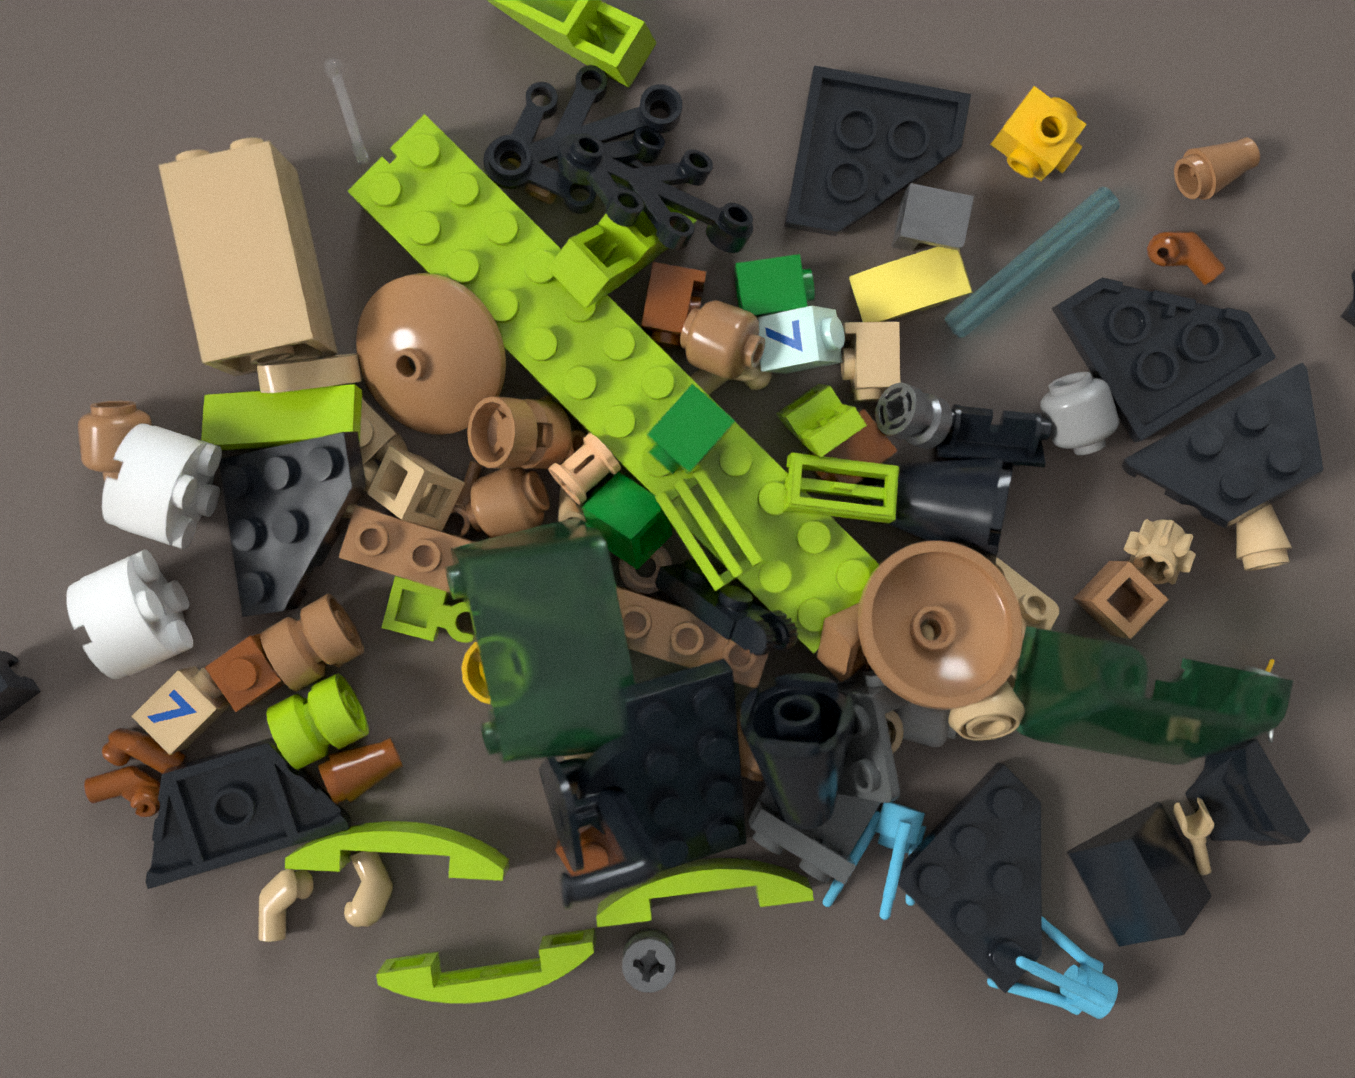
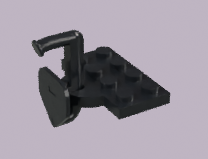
[539,658,747,909]

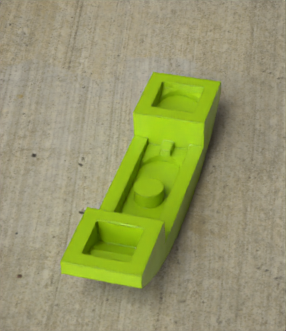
[285,821,509,881]
[596,858,814,927]
[376,928,597,1003]

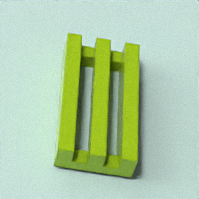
[783,453,899,523]
[655,467,763,592]

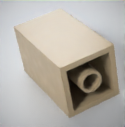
[159,138,338,377]

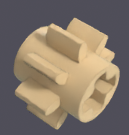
[1124,519,1196,585]

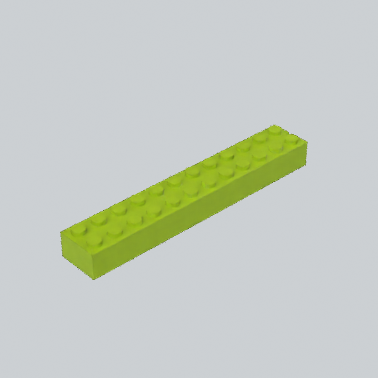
[348,114,879,653]

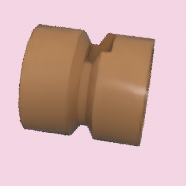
[467,396,571,469]
[260,594,364,692]

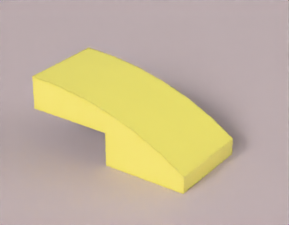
[849,247,973,322]

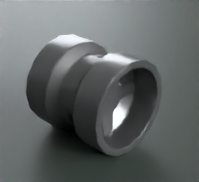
[875,382,952,449]

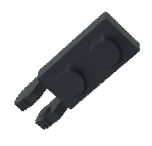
[655,559,799,656]

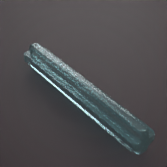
[944,186,1120,338]

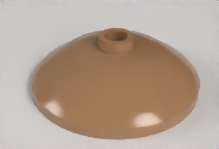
[356,273,506,435]
[858,541,1023,710]

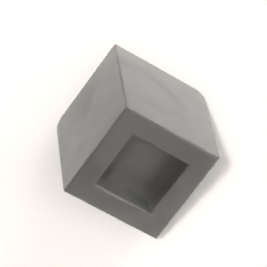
[892,183,974,251]

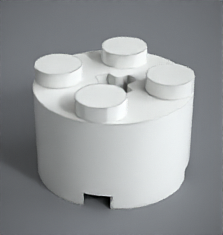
[102,423,222,550]
[67,550,193,679]

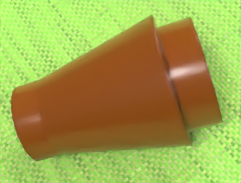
[318,737,404,804]

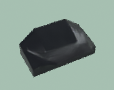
[1185,738,1311,846]

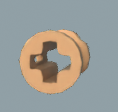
[548,433,622,505]

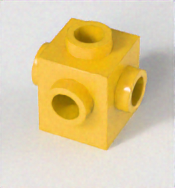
[990,86,1087,181]

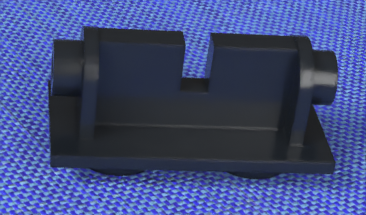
[937,404,1051,468]

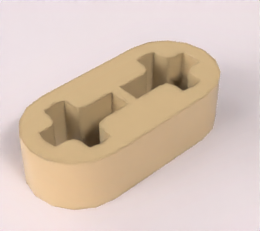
[257,354,362,393]

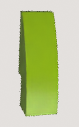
[487,0,657,88]
[547,206,697,309]

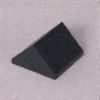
[1067,802,1212,947]

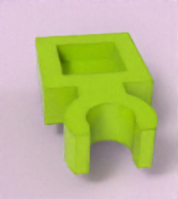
[381,576,483,643]

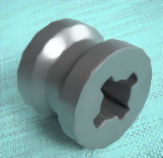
[622,928,676,993]

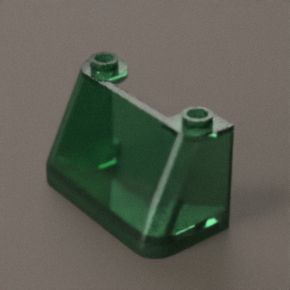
[445,517,635,763]
[1013,626,1294,765]

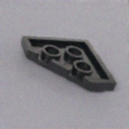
[784,65,971,236]
[1051,277,1276,443]
[219,432,366,617]
[898,763,1042,994]

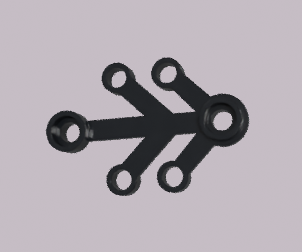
[483,65,682,214]
[557,127,753,253]

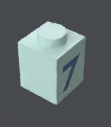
[757,306,845,374]

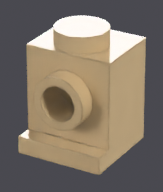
[841,322,900,402]
[367,445,465,531]

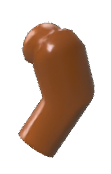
[84,766,160,817]

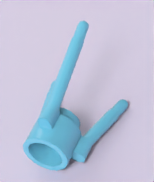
[822,802,926,920]
[987,916,1118,1019]

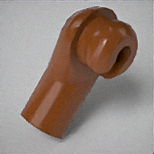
[1147,231,1226,285]
[102,728,185,774]

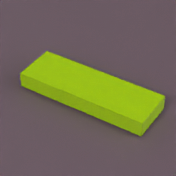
[201,384,362,450]

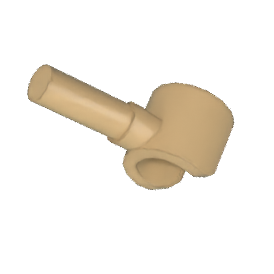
[1173,798,1214,875]

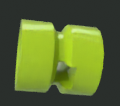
[266,673,369,770]

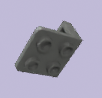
[829,668,911,803]
[747,785,881,885]

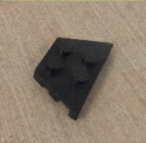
[1122,362,1323,529]
[145,738,352,889]

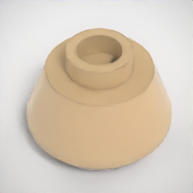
[948,681,1025,740]

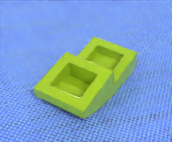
[776,384,867,457]

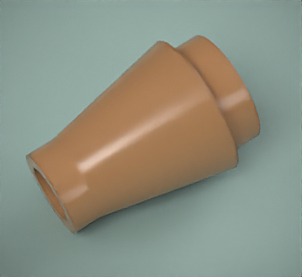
[1174,137,1260,200]

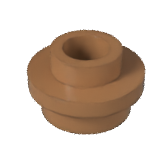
[619,546,672,594]

